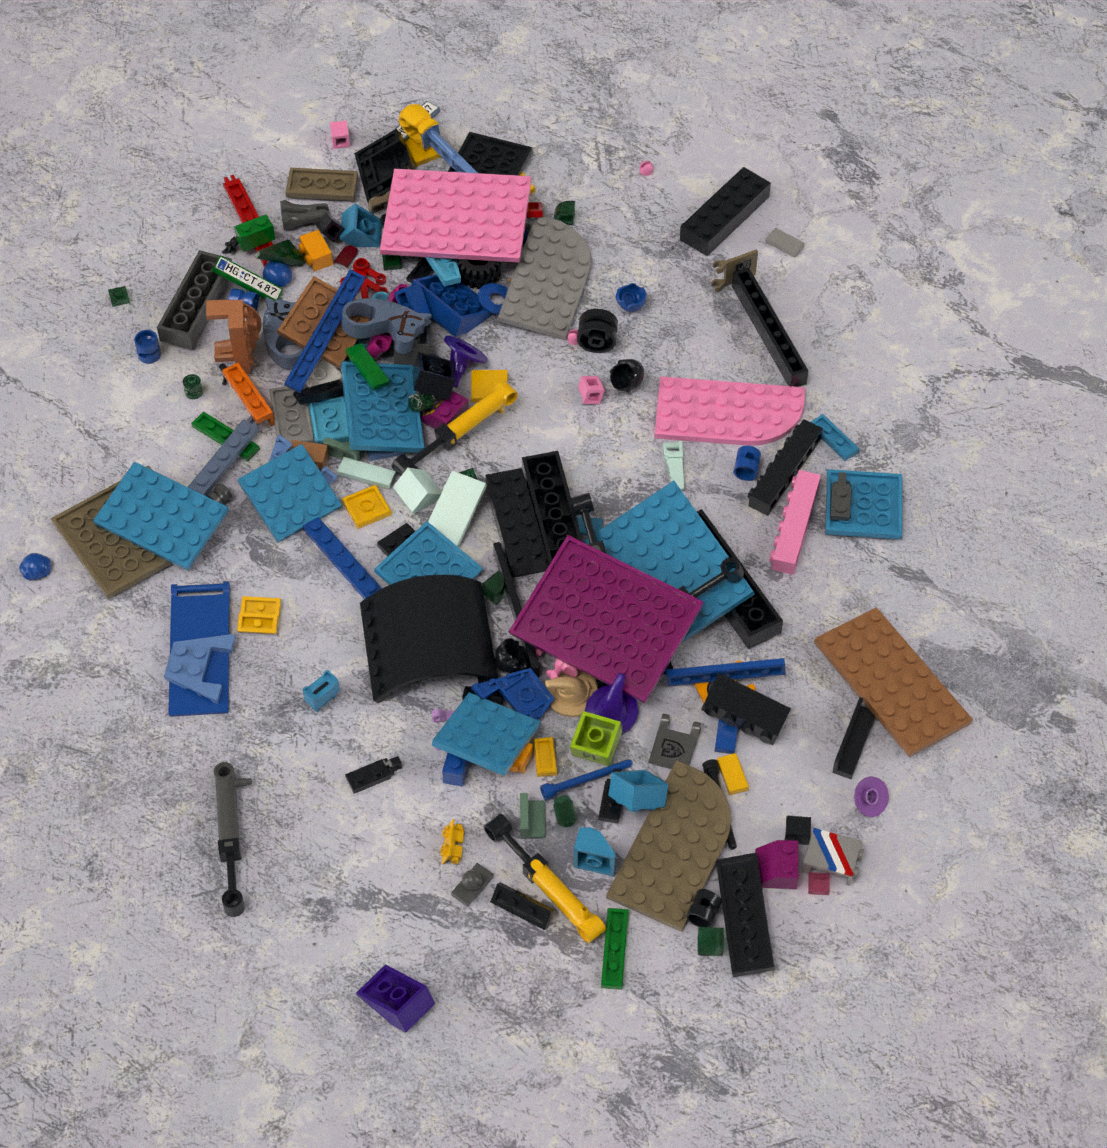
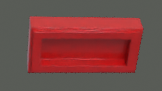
[526,202,543,218]

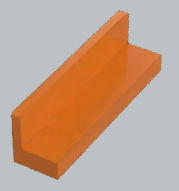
[222,363,275,426]

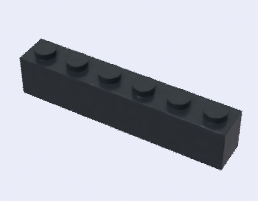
[747,419,823,516]

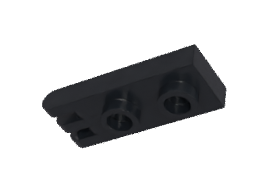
[293,379,344,405]

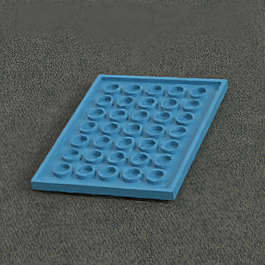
[583,481,755,643]

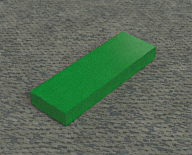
[345,343,390,390]

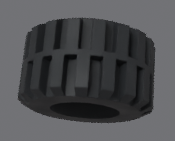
[457,259,501,289]

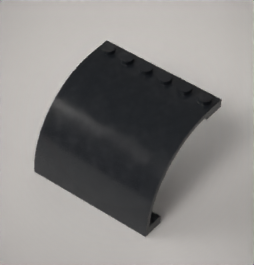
[360,575,498,703]

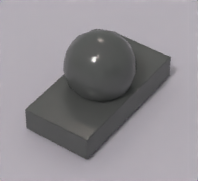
[451,863,494,907]

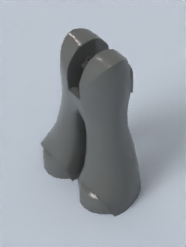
[280,200,330,230]

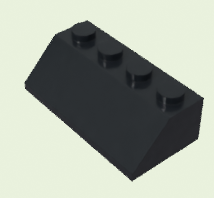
[701,673,791,745]

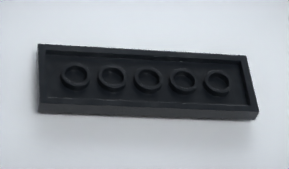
[716,853,775,977]

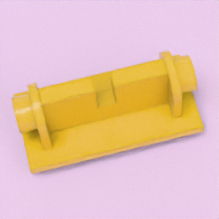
[440,819,464,864]

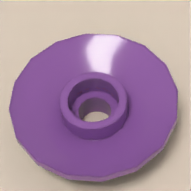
[854,776,889,817]

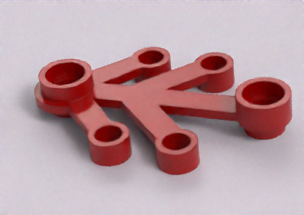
[340,258,388,299]

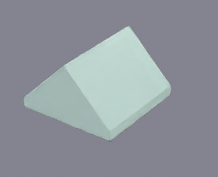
[393,467,442,514]

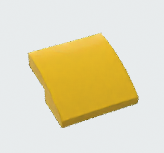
[237,596,281,634]

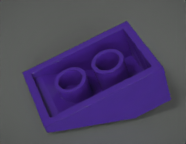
[356,964,435,1033]

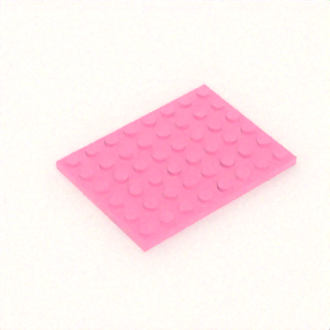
[380,169,531,263]

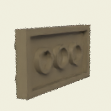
[285,167,358,201]

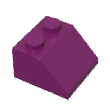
[755,840,799,889]

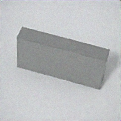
[766,228,804,257]

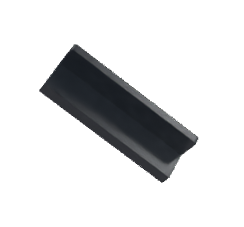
[832,697,875,779]

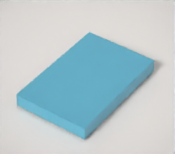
[308,396,349,444]

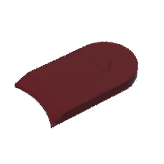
[333,245,358,268]

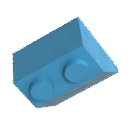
[340,203,381,247]
[574,827,615,877]

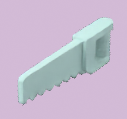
[663,441,684,490]

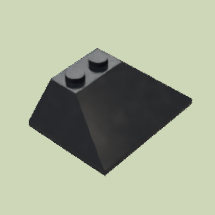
[354,129,415,203]

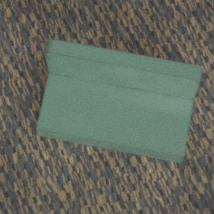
[323,437,365,461]
[520,793,545,839]

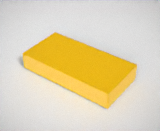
[533,737,557,777]
[717,753,749,795]

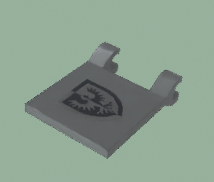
[648,714,701,769]

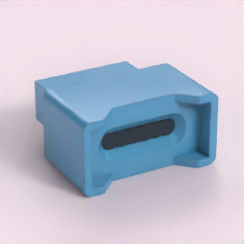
[302,670,340,712]

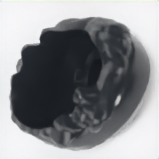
[610,359,644,393]
[495,638,529,674]

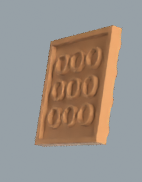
[277,276,372,369]

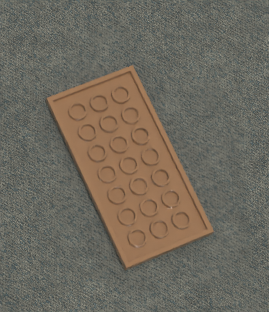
[814,607,973,757]

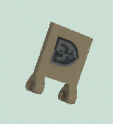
[711,249,758,292]

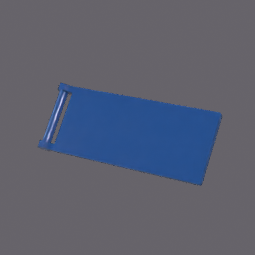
[168,581,230,717]

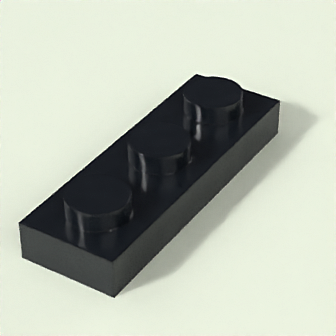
[490,882,554,930]

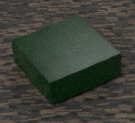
[382,254,401,271]

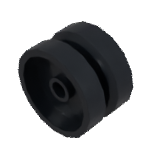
[577,308,618,353]

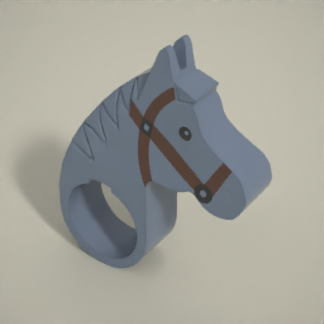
[341,298,432,354]

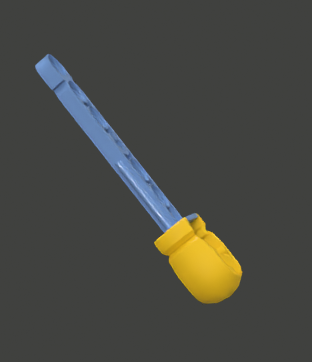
[399,104,477,173]

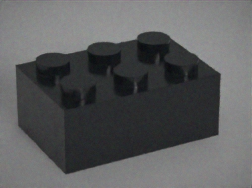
[412,352,455,400]

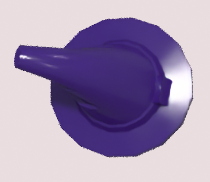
[444,335,488,388]
[585,673,639,736]

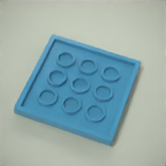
[238,444,342,543]
[825,469,902,539]
[374,521,483,585]
[432,692,540,776]

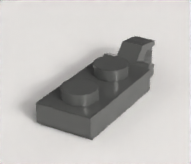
[830,472,851,521]

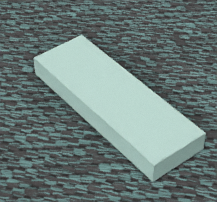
[337,457,396,489]

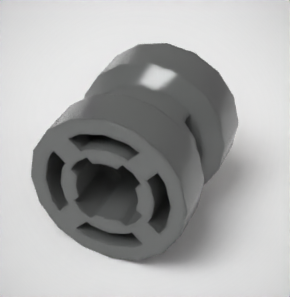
[206,484,232,504]

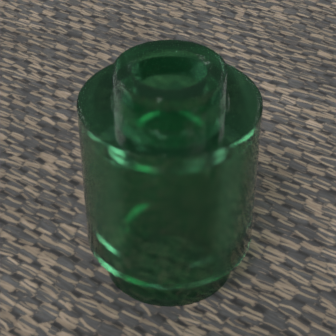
[553,795,577,827]

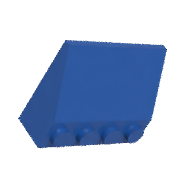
[411,274,493,336]

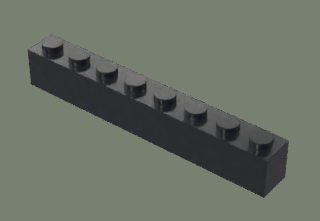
[732,268,808,387]

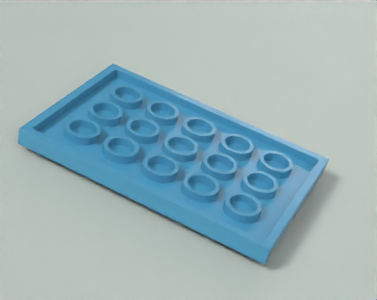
[341,362,425,453]
[93,461,229,571]

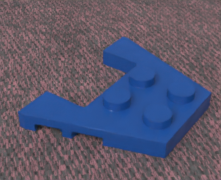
[471,668,554,720]

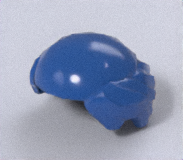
[19,553,51,581]

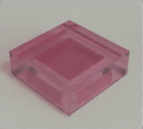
[808,872,830,895]

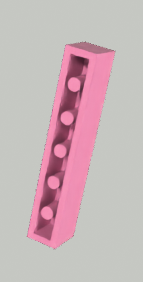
[769,470,821,575]

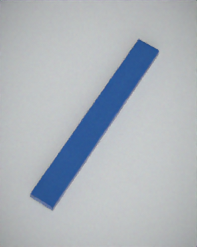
[284,269,366,393]

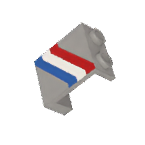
[802,828,864,886]

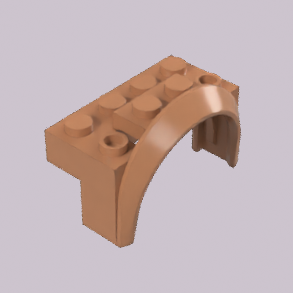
[206,300,262,374]

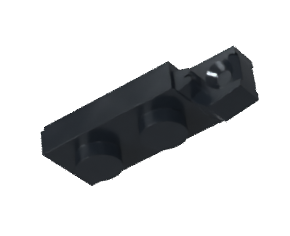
[345,756,402,794]
[598,768,622,823]

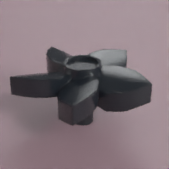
[222,236,239,254]

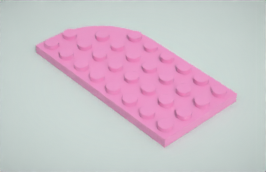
[654,376,805,446]

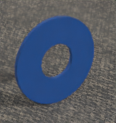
[478,283,508,315]

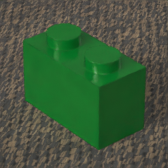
[234,214,275,252]

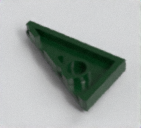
[255,239,305,266]

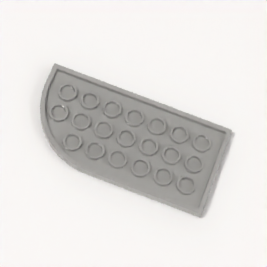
[497,216,591,340]

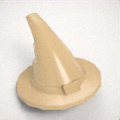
[545,670,597,717]

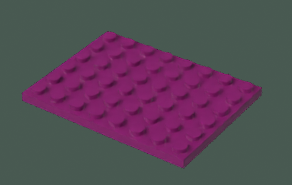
[508,535,704,703]

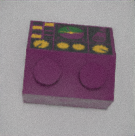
[420,391,469,429]

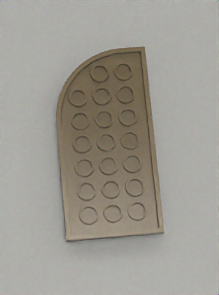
[606,760,731,932]

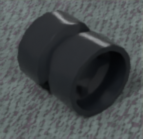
[686,889,722,929]

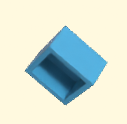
[608,769,668,812]

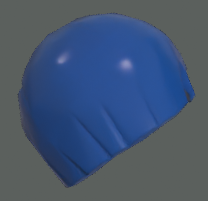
[263,261,292,287]
[616,283,646,312]

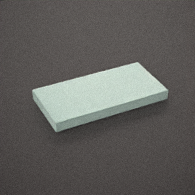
[428,471,487,547]

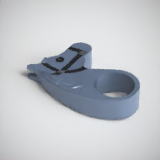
[263,297,304,369]

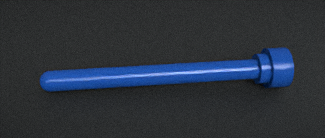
[540,759,633,801]

